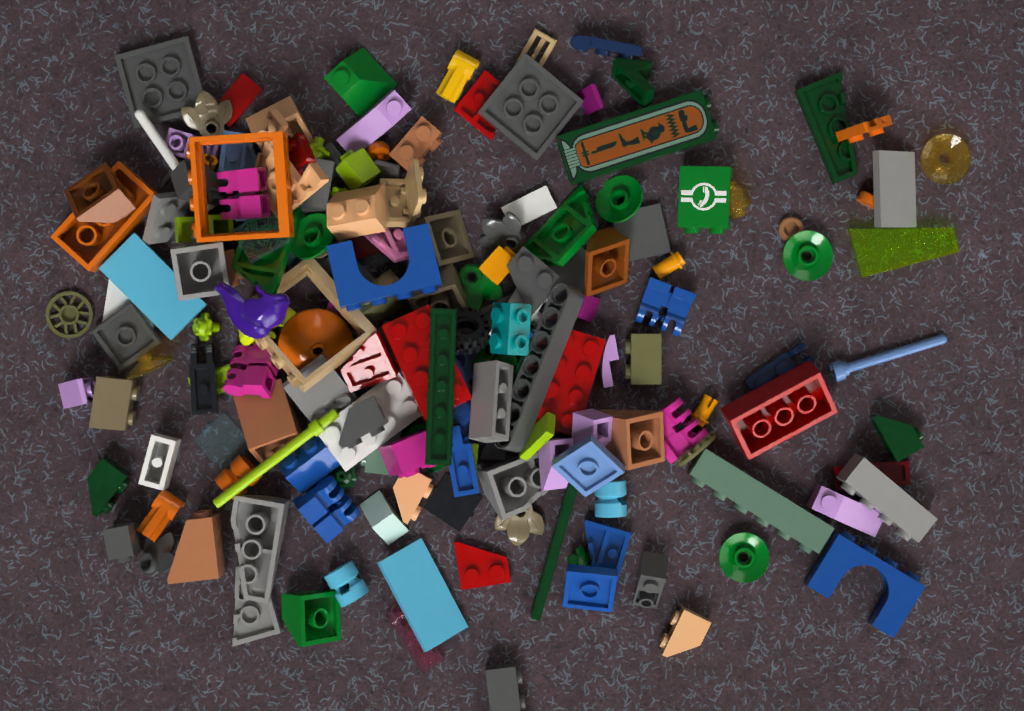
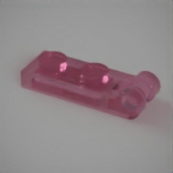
[386,608,445,674]

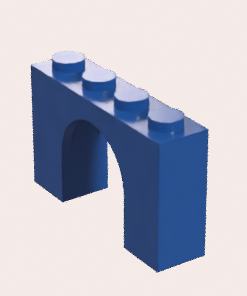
[326,223,442,312]
[804,531,925,638]

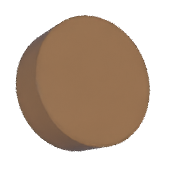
[778,217,804,242]

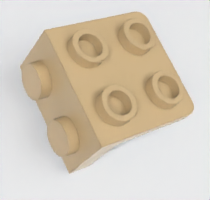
[378,158,427,228]

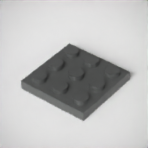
[114,36,204,130]
[477,53,584,161]

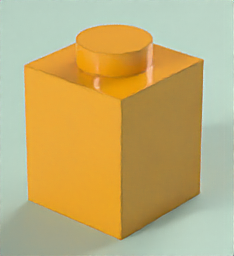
[478,246,516,286]

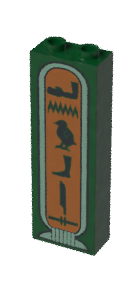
[556,90,719,187]

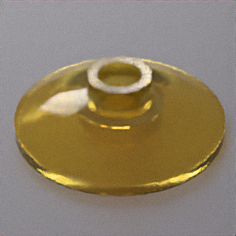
[920,134,971,185]
[125,352,174,380]

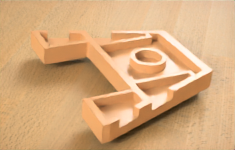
[255,109,329,218]

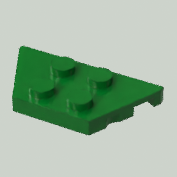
[516,185,597,267]
[231,208,303,294]

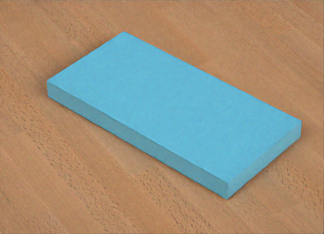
[98,233,208,340]
[377,538,468,652]

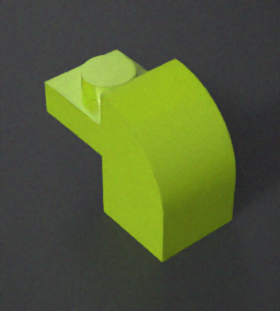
[174,215,234,243]

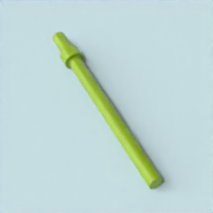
[212,408,340,508]

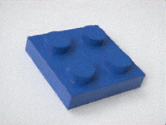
[562,564,618,612]

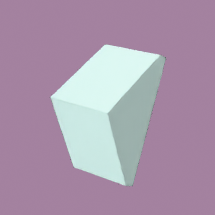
[359,490,409,545]

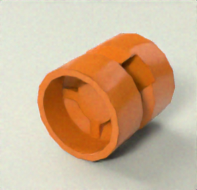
[214,454,263,500]

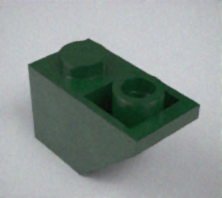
[87,457,131,517]

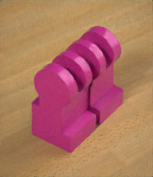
[216,167,271,220]
[223,343,279,399]
[658,397,708,464]

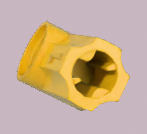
[436,49,480,104]

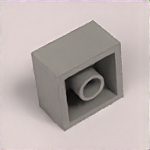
[170,241,230,301]

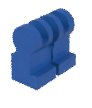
[635,277,697,337]
[293,476,360,543]

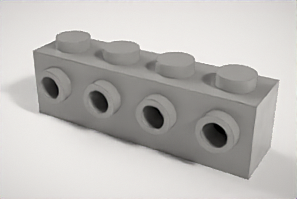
[837,454,937,543]

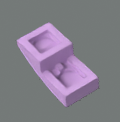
[601,334,619,388]

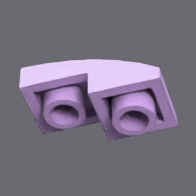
[165,128,221,161]

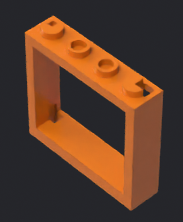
[186,131,295,243]

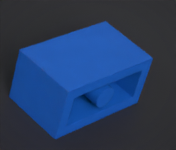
[278,435,340,494]

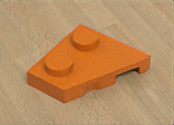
[835,115,893,144]

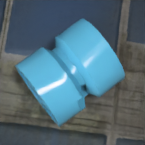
[594,479,627,518]
[324,560,370,608]

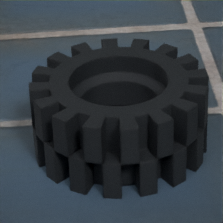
[455,307,489,355]

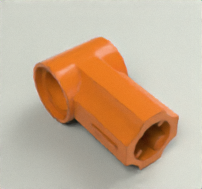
[137,489,185,542]

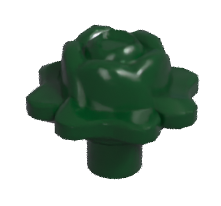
[328,465,358,489]

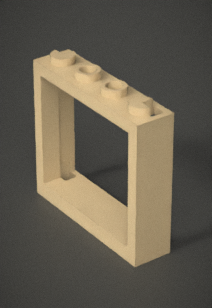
[253,258,377,393]

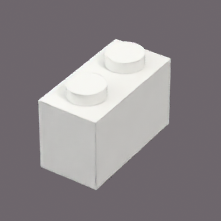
[138,433,181,490]

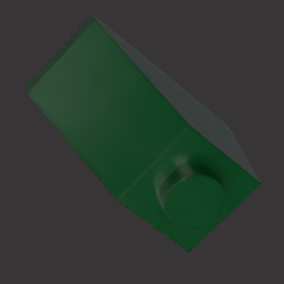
[869,414,924,462]

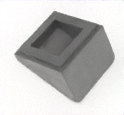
[372,160,400,185]

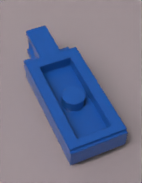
[449,424,480,497]

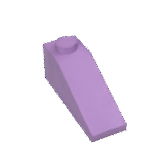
[336,89,411,152]
[807,484,882,537]

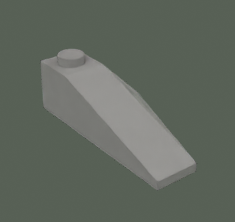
[477,451,549,520]
[230,495,290,604]

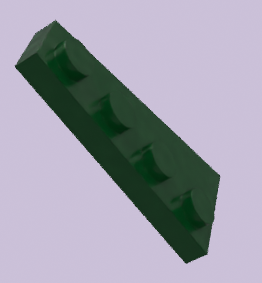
[794,72,858,185]

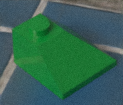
[324,47,398,118]
[281,590,341,647]

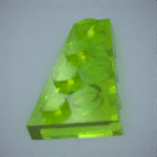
[848,227,960,278]

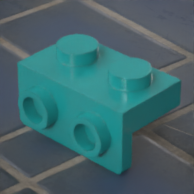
[489,302,532,356]

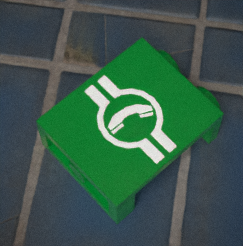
[678,166,734,234]

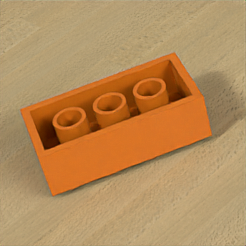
[51,161,158,272]

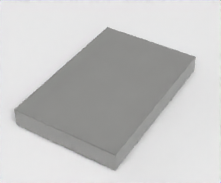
[873,150,917,228]

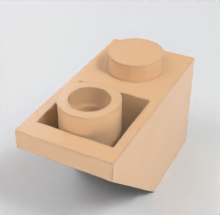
[393,472,434,524]
[659,606,711,657]

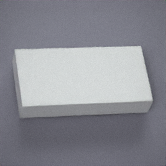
[501,185,557,226]

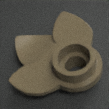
[181,90,233,136]
[495,504,544,546]

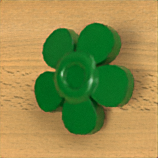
[567,547,591,566]

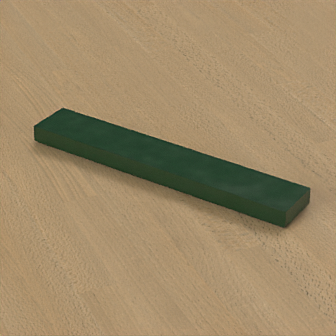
[425,308,457,466]
[530,482,577,621]

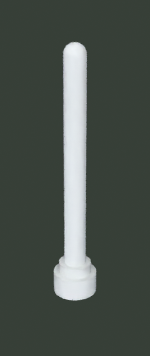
[134,109,216,211]

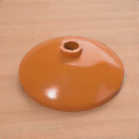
[278,308,354,373]

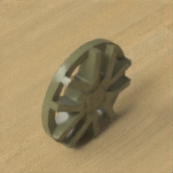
[46,291,94,338]
[675,431,716,467]

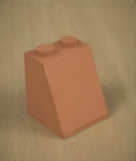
[233,378,303,464]
[598,409,665,470]
[167,509,227,584]

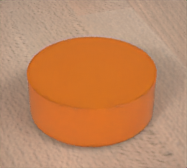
[856,191,874,210]

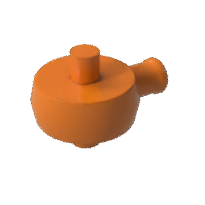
[367,141,391,163]

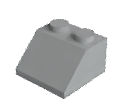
[282,354,358,422]

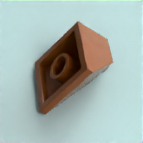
[64,162,136,223]
[584,227,630,297]

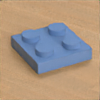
[552,434,625,497]

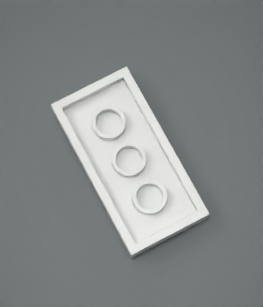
[319,370,421,472]

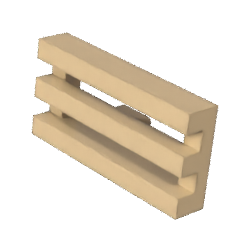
[515,28,557,67]

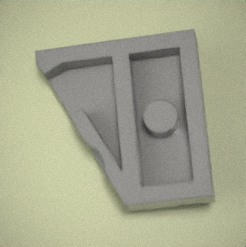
[142,192,190,245]

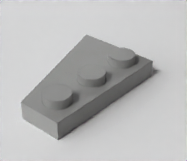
[232,565,282,647]

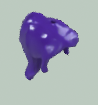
[214,281,290,339]

